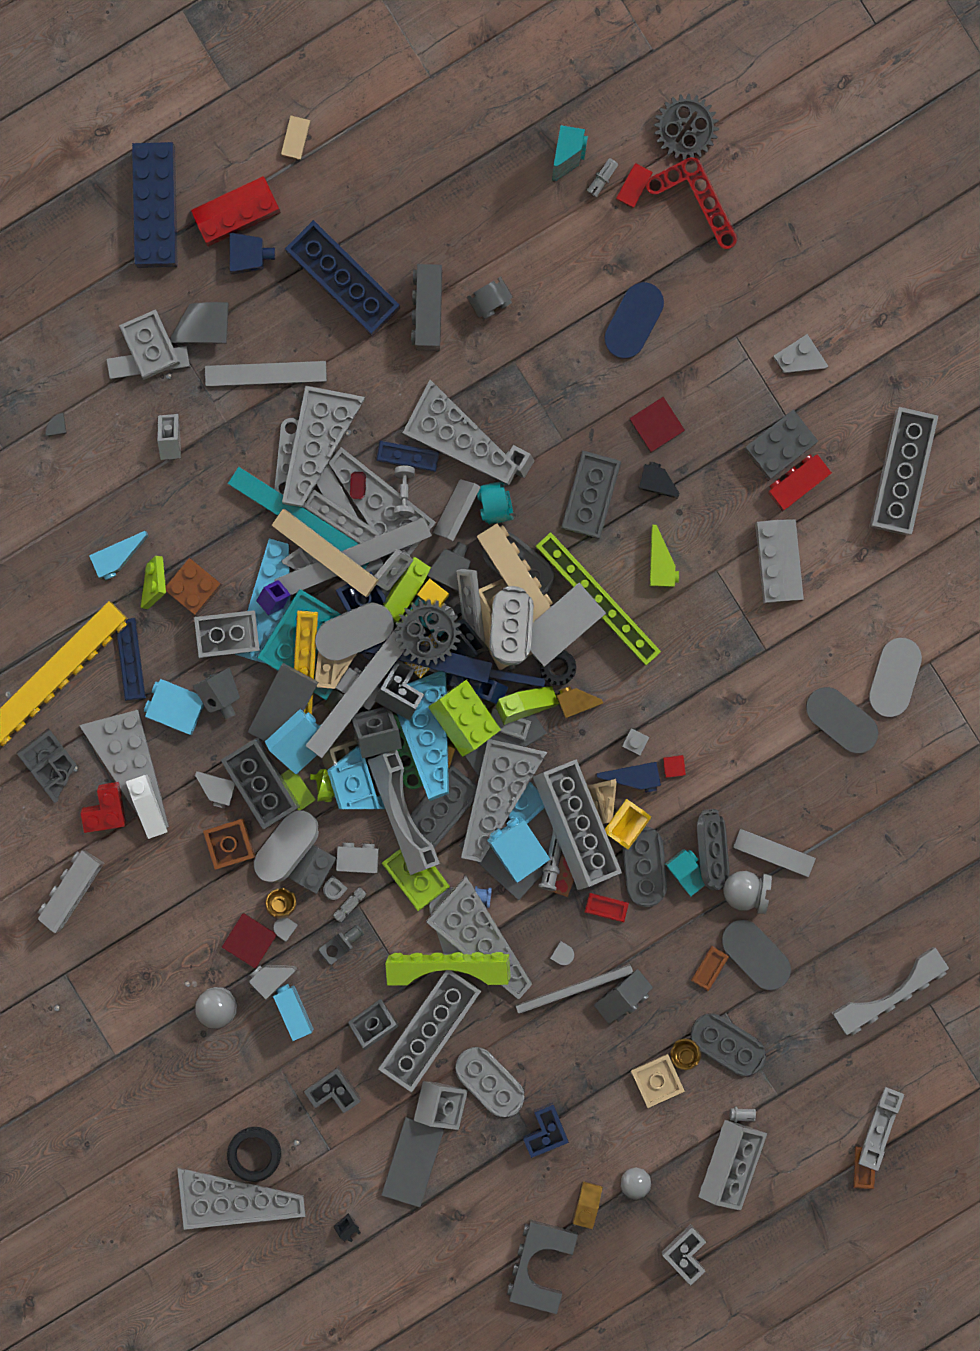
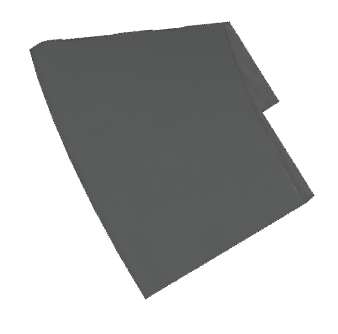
[170,302,229,344]
[16,728,77,803]

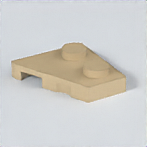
[315,651,357,689]
[587,779,616,824]

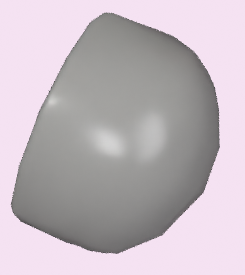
[621,1167,651,1200]

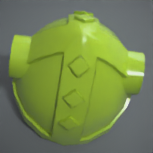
[309,769,335,802]

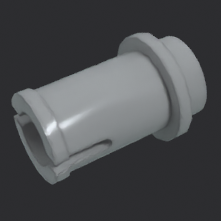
[730,1106,756,1123]

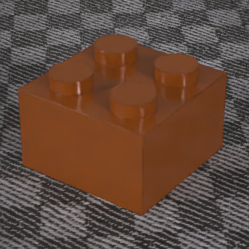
[166,558,222,616]
[203,818,256,870]

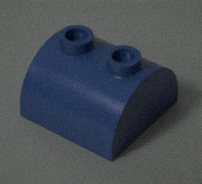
[335,572,386,612]

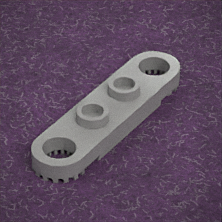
[275,418,298,495]

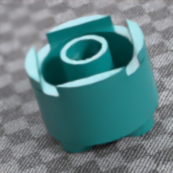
[477,481,514,525]

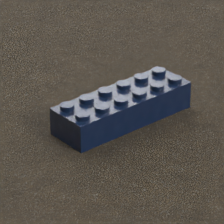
[132,142,178,268]
[285,220,400,337]

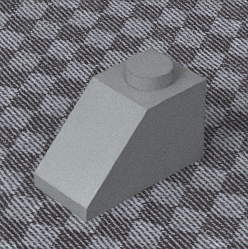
[157,414,181,460]
[195,771,236,808]

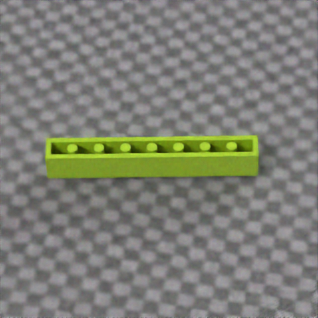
[536,532,661,666]

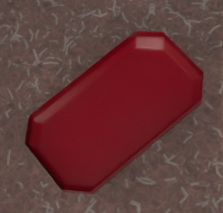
[350,471,366,499]

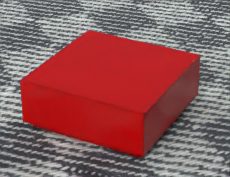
[663,755,686,778]

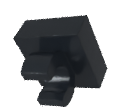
[334,1213,361,1242]

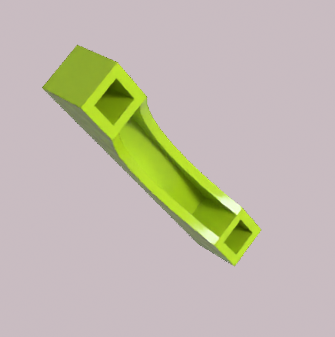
[385,952,511,986]

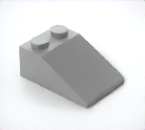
[194,610,260,658]

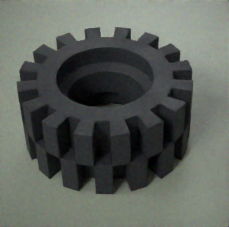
[540,650,576,686]

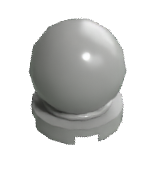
[723,871,772,914]
[195,987,237,1029]

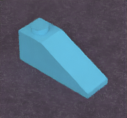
[89,531,148,580]

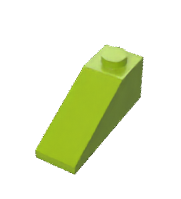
[650,525,679,587]
[383,557,431,622]
[496,686,559,725]

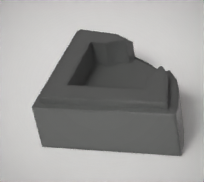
[46,413,67,436]

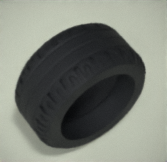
[227,1127,281,1182]

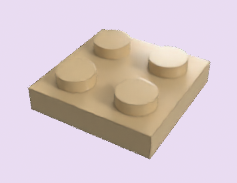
[631,1054,685,1108]

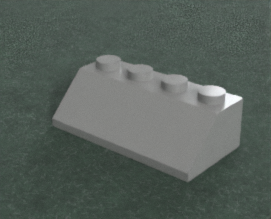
[755,519,804,604]
[38,850,105,933]
[699,1120,767,1210]

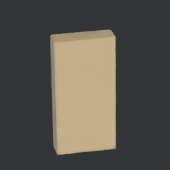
[281,116,310,160]

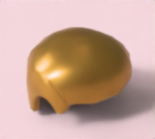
[265,888,297,919]
[670,1038,701,1070]

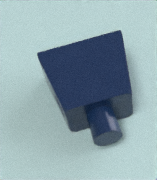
[230,233,275,274]

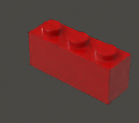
[768,454,832,512]

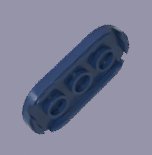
[605,282,664,359]

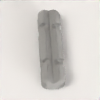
[333,887,366,922]

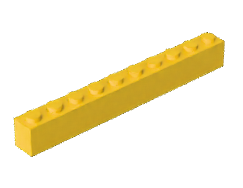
[0,601,128,747]

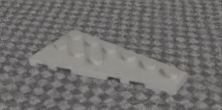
[402,380,518,485]
[282,386,365,507]
[329,447,436,557]
[79,710,169,828]
[461,739,547,862]
[426,876,532,999]
[178,1168,306,1229]

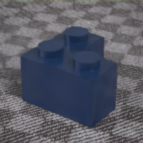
[523,1102,569,1158]

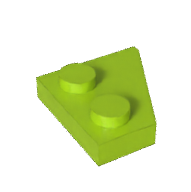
[141,556,166,609]

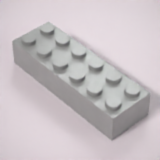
[869,407,938,536]
[533,759,622,890]
[378,970,481,1092]

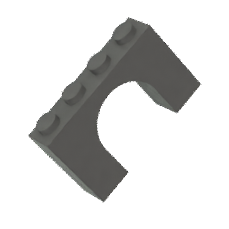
[507,1219,578,1314]

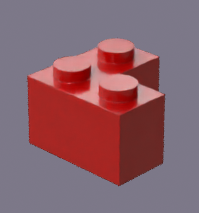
[81,782,126,833]

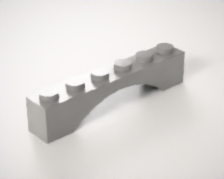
[368,750,440,875]
[832,947,949,1036]

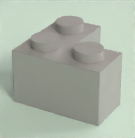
[661,1224,706,1285]

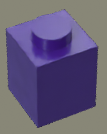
[256,580,291,616]

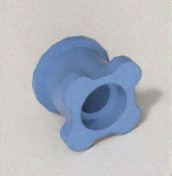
[475,886,492,908]

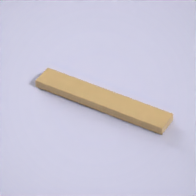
[272,509,379,597]

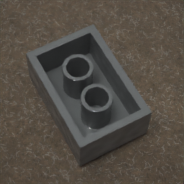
[744,409,818,481]

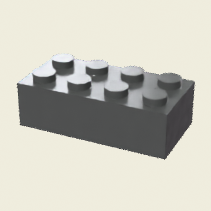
[411,264,442,351]
[221,738,300,829]

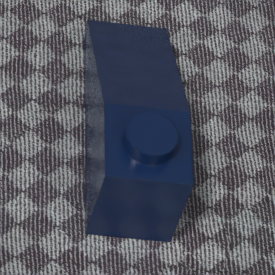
[446,673,508,704]
[596,762,661,793]

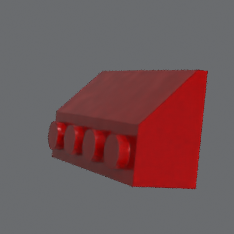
[191,176,281,247]

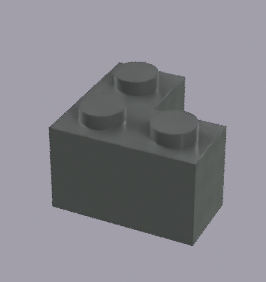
[374,660,424,721]
[594,969,653,1024]
[304,1066,361,1113]

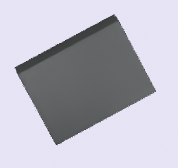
[348,999,399,1050]

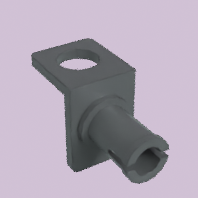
[318,925,364,965]

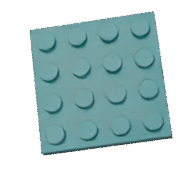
[257,589,342,700]

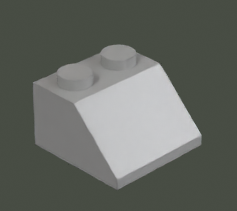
[249,965,298,999]
[414,1081,468,1130]

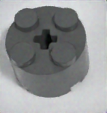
[466,277,513,319]

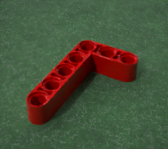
[646,157,738,249]

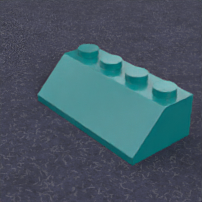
[552,125,588,181]

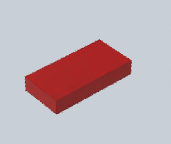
[616,163,653,209]
[585,893,629,923]

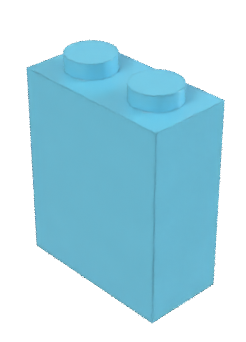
[144,679,204,735]
[265,709,322,774]
[487,817,550,883]
[273,984,314,1041]

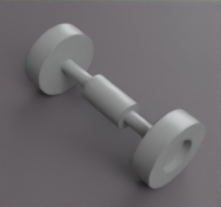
[394,466,415,518]

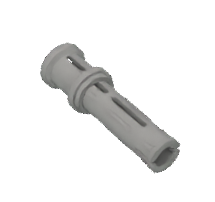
[538,829,561,891]

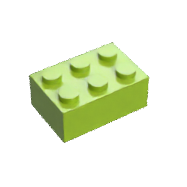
[428,680,501,757]

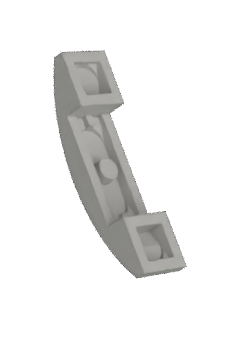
[733,829,816,877]
[859,1087,904,1171]

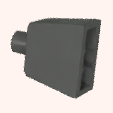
[427,542,471,592]
[193,667,240,719]

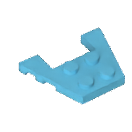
[327,746,385,809]

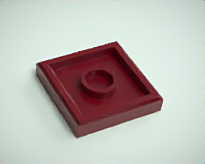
[629,397,685,452]
[222,913,277,969]

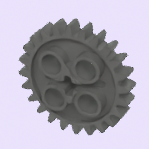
[653,94,719,160]
[394,598,461,665]

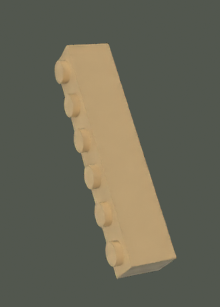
[477,524,553,622]

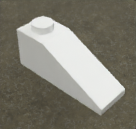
[126,775,168,839]

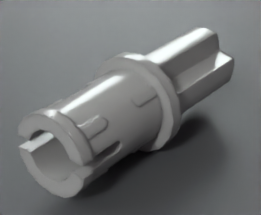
[586,158,618,197]

